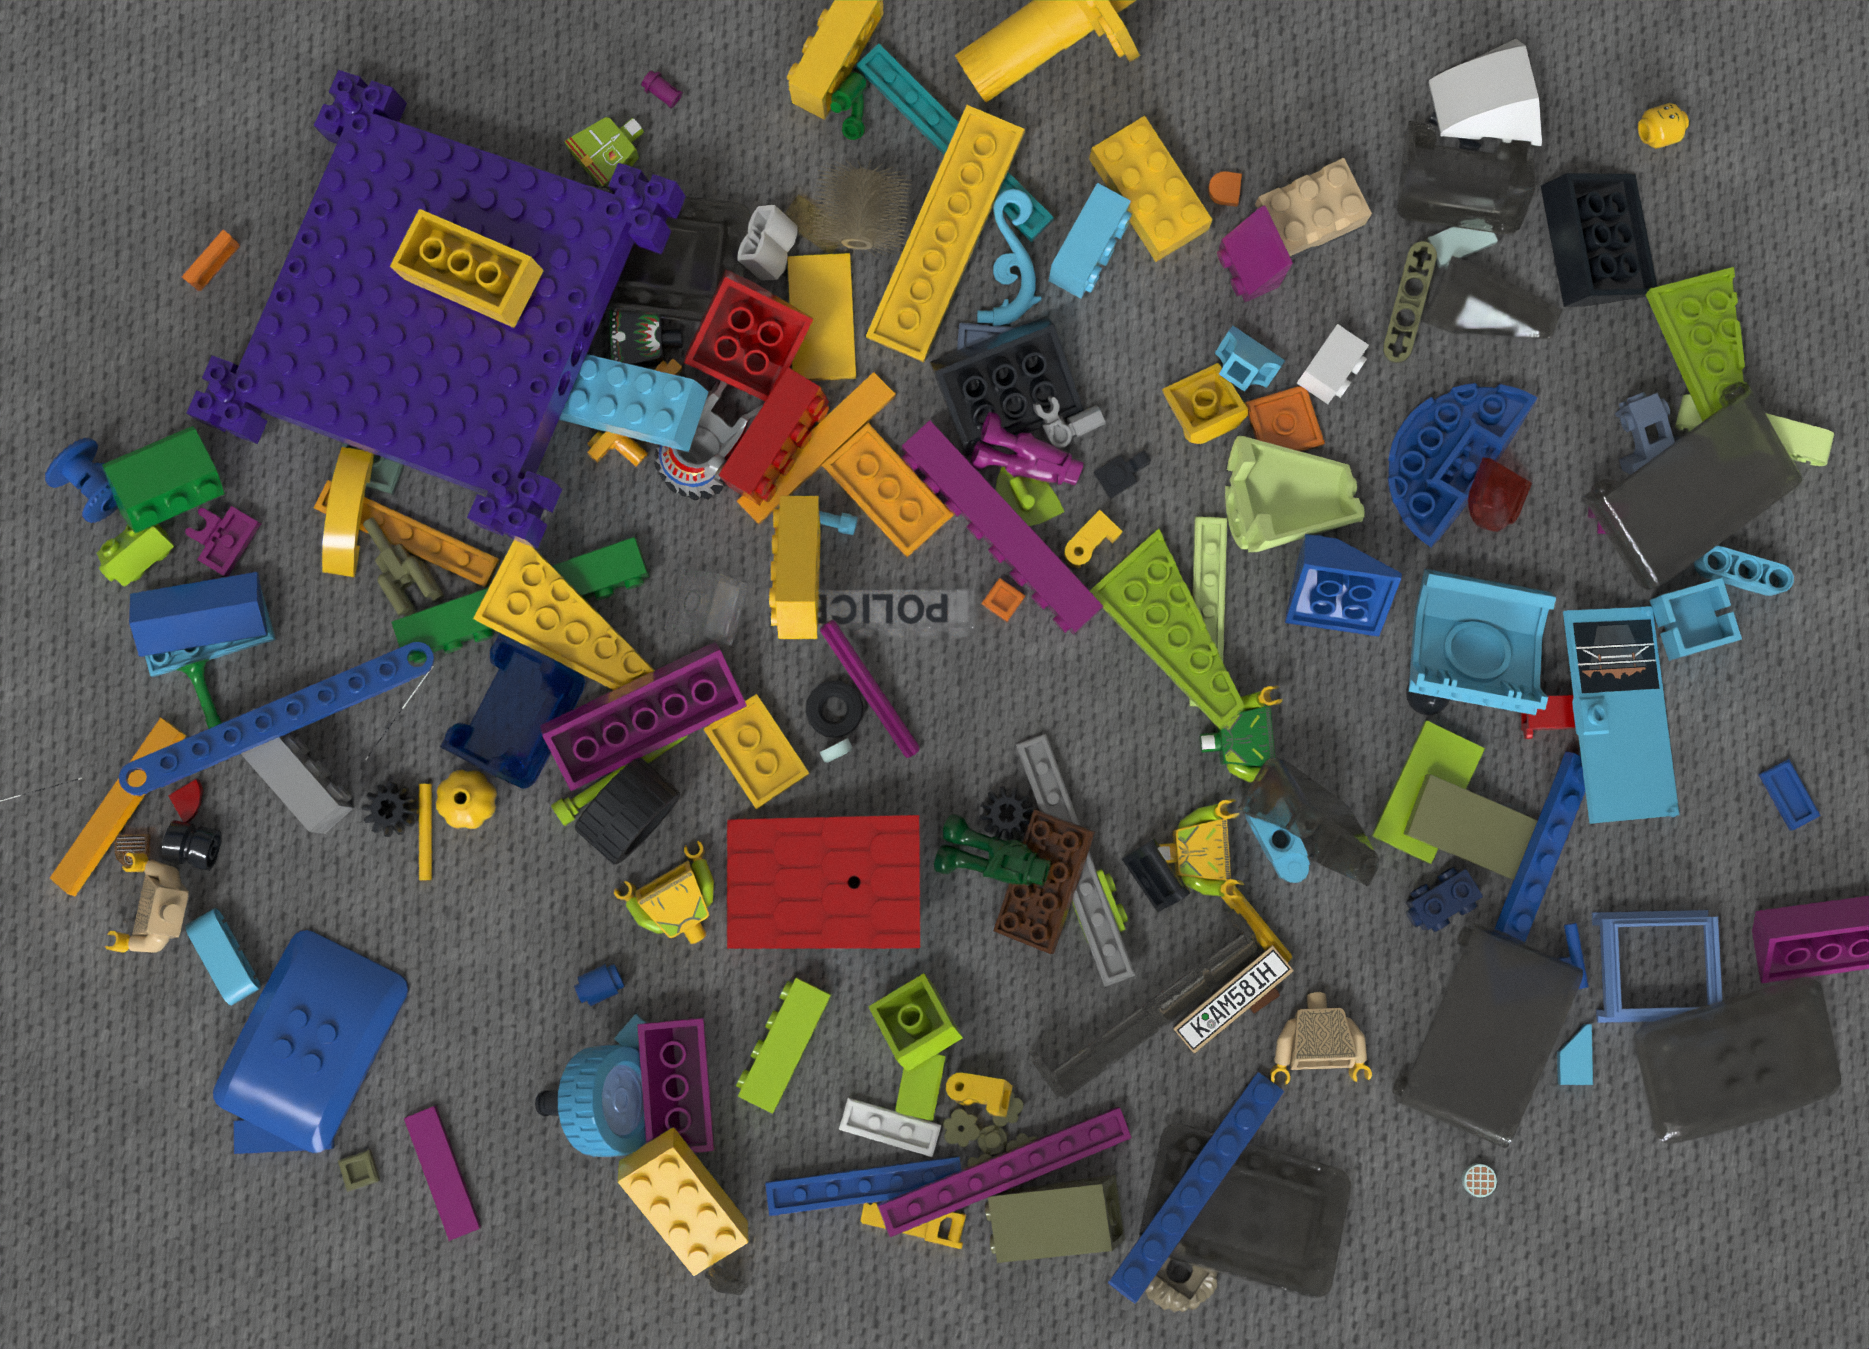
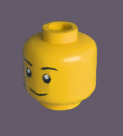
[1638,103,1689,149]

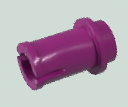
[641,70,683,109]

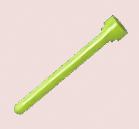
[551,735,688,826]

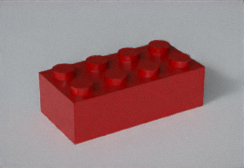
[718,367,829,506]

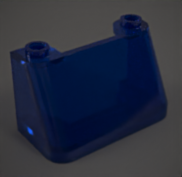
[440,633,585,789]

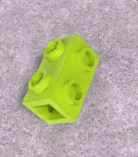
[96,524,174,587]

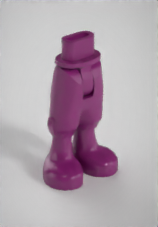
[970,412,1084,486]

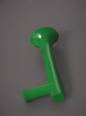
[177,659,222,729]

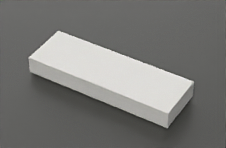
[839,1097,941,1157]

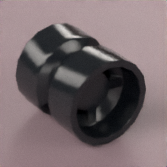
[161,820,222,871]

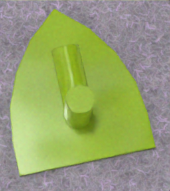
[995,467,1065,526]

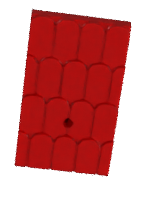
[727,815,920,949]

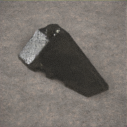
[1422,256,1562,340]

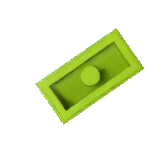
[895,1054,946,1121]

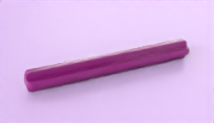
[820,620,920,758]

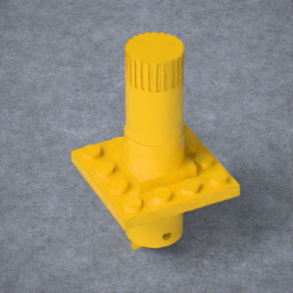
[955,0,1140,103]

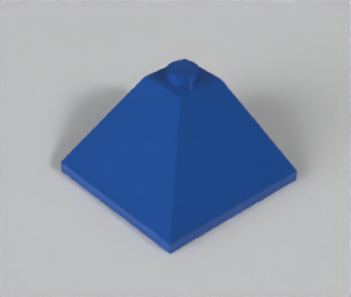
[1285,534,1402,637]

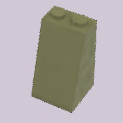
[985,1174,1125,1263]

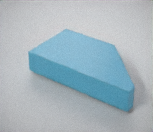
[1557,1024,1593,1085]

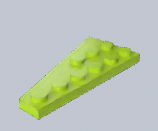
[1646,267,1754,462]
[1090,529,1245,730]

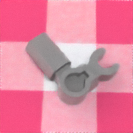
[1033,396,1105,448]

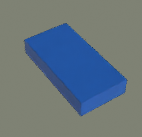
[1758,759,1821,831]

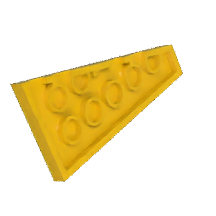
[473,540,655,690]

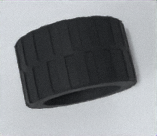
[575,758,680,865]

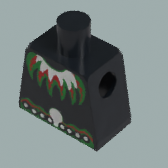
[610,308,683,368]

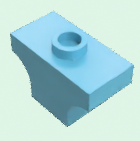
[1215,326,1285,392]

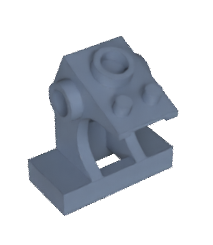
[1615,392,1693,476]

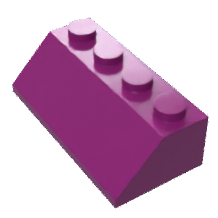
[1752,896,1869,984]
[637,1017,715,1153]

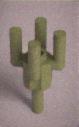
[363,517,445,617]

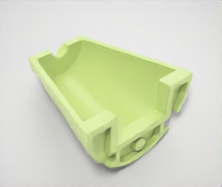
[1225,436,1365,552]

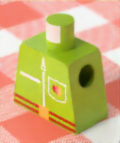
[564,117,644,193]

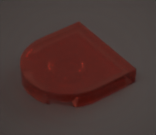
[1468,457,1532,532]

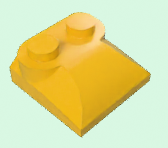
[1162,363,1248,444]

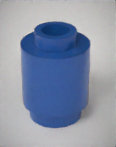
[574,964,625,1007]

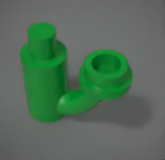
[830,72,866,140]

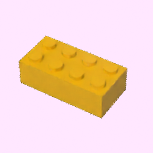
[787,0,884,120]
[1089,116,1212,262]
[390,209,544,328]
[769,496,821,639]
[617,1127,749,1276]

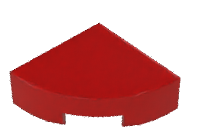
[168,779,203,823]

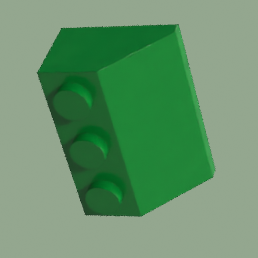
[102,426,225,534]

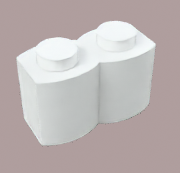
[738,205,798,281]

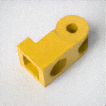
[1064,510,1123,568]
[946,1073,1013,1118]

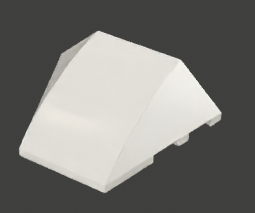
[1429,39,1542,146]

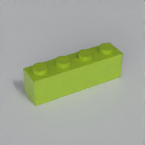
[736,977,832,1114]

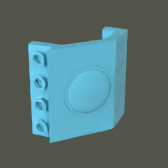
[1409,569,1556,715]

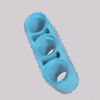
[1694,546,1794,596]
[185,908,261,1006]

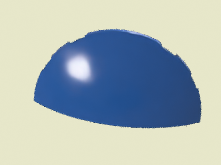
[1387,383,1537,548]

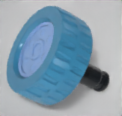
[535,1045,646,1157]

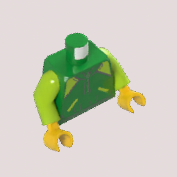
[1199,685,1289,786]

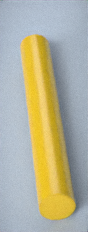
[419,784,432,880]

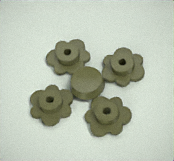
[943,1091,1039,1169]

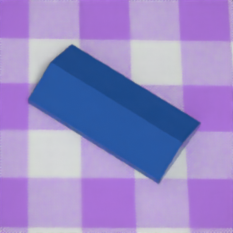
[129,572,268,657]

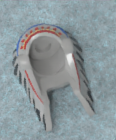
[654,380,764,500]

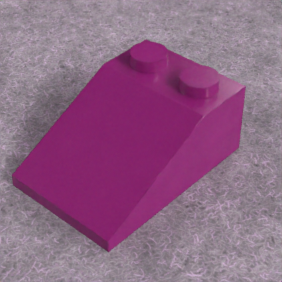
[1217,205,1293,303]

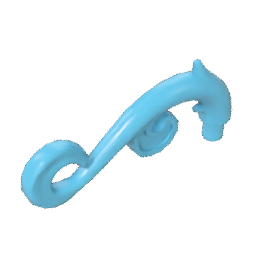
[977,189,1042,326]

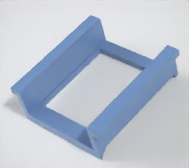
[1592,910,1723,1023]

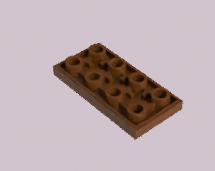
[993,810,1095,954]

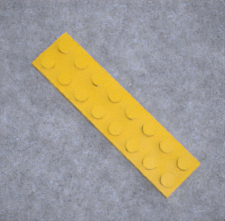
[866,105,1025,363]

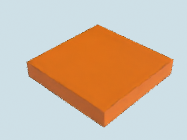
[1245,386,1325,452]

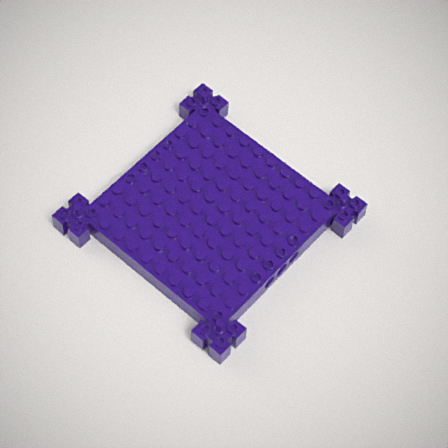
[186,70,686,549]

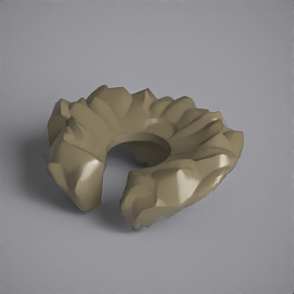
[1145,1239,1218,1312]

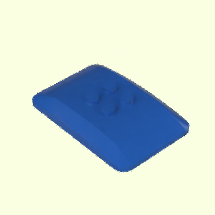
[213,930,408,1153]

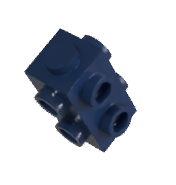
[1405,867,1483,932]

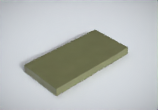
[1403,774,1538,881]

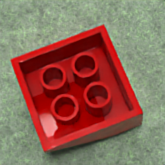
[684,269,813,402]

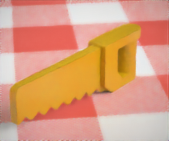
[861,1202,966,1249]

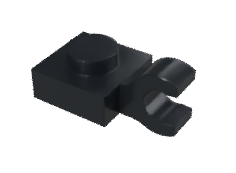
[1093,450,1151,500]

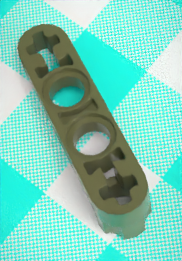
[1383,241,1437,363]

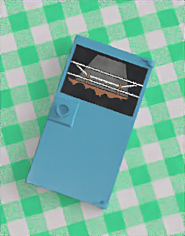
[1563,606,1680,824]

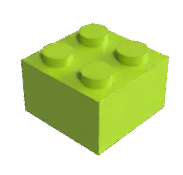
[868,973,963,1072]

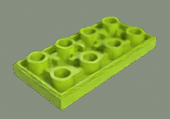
[1371,720,1485,864]

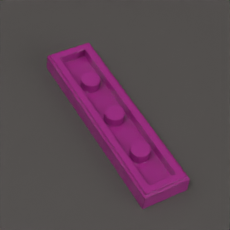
[404,1105,482,1241]

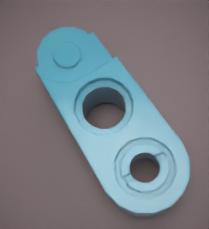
[1244,790,1310,883]

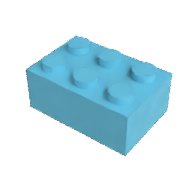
[1048,183,1132,298]

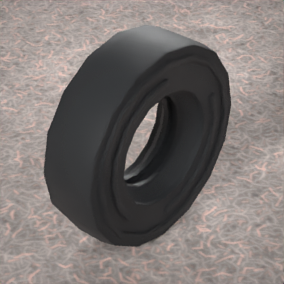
[806,681,863,738]

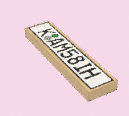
[1173,945,1294,1053]

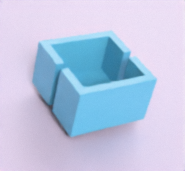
[1649,578,1742,661]

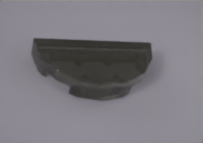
[704,1264,748,1295]

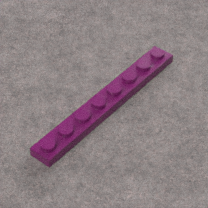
[877,1106,1132,1237]

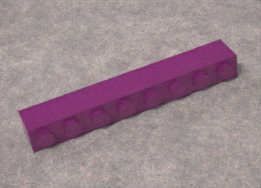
[902,420,1103,635]

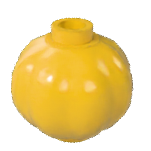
[436,769,497,829]

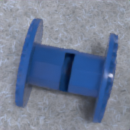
[45,438,118,523]

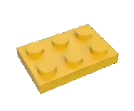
[703,694,810,809]

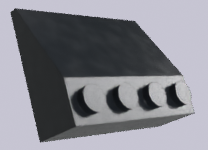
[1540,173,1658,307]
[930,316,1084,457]

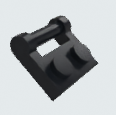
[1122,838,1191,912]

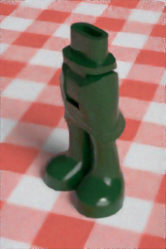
[934,813,1051,886]

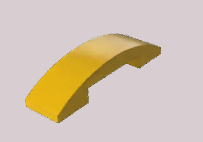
[322,447,374,577]

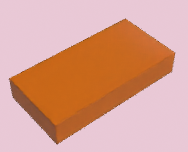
[182,230,240,291]

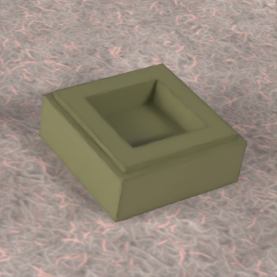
[338,1149,380,1192]

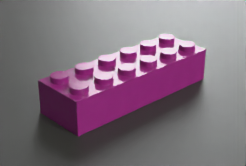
[540,642,747,791]

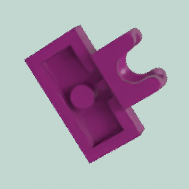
[185,506,261,577]

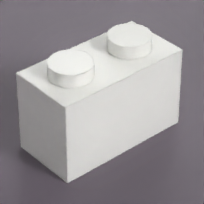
[1297,324,1369,404]

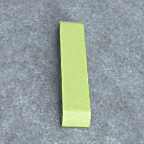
[1675,394,1834,466]

